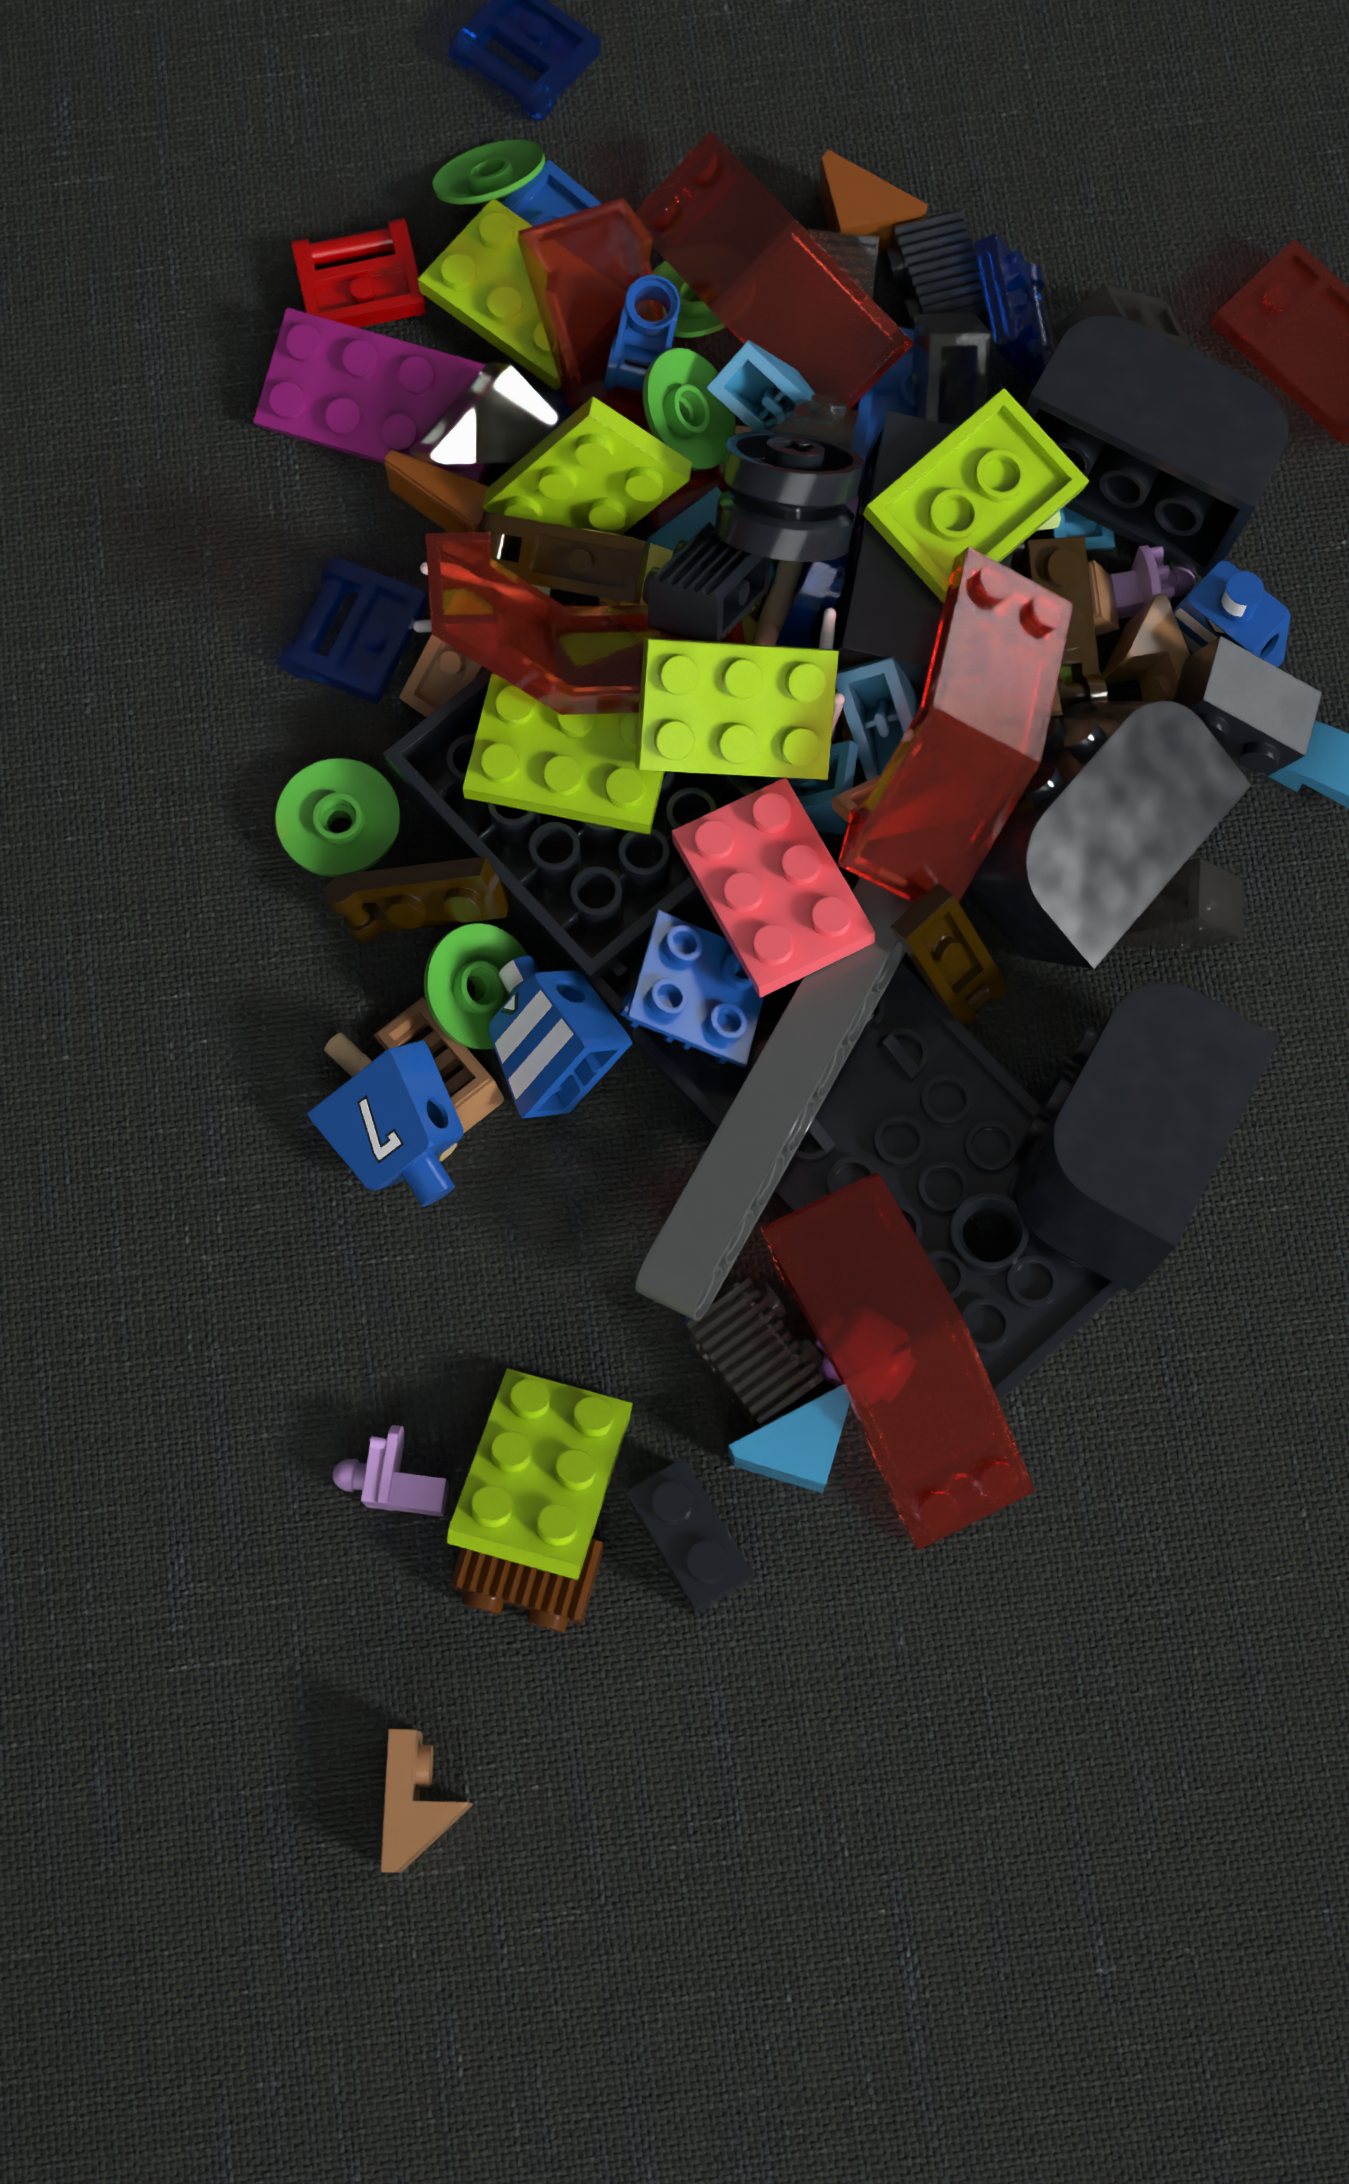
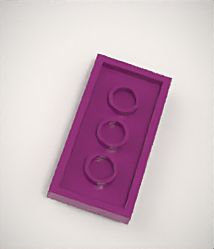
[253,308,515,484]

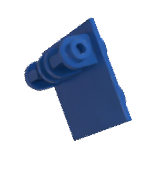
[619,910,764,1068]

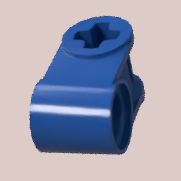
[603,275,680,393]

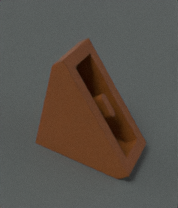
[819,150,928,262]

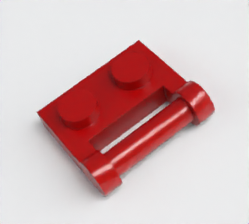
[291,218,427,328]

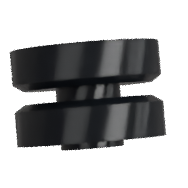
[714,431,864,562]

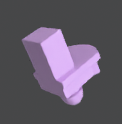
[1110,545,1195,619]
[332,1425,449,1517]

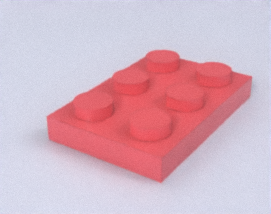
[672,778,875,998]

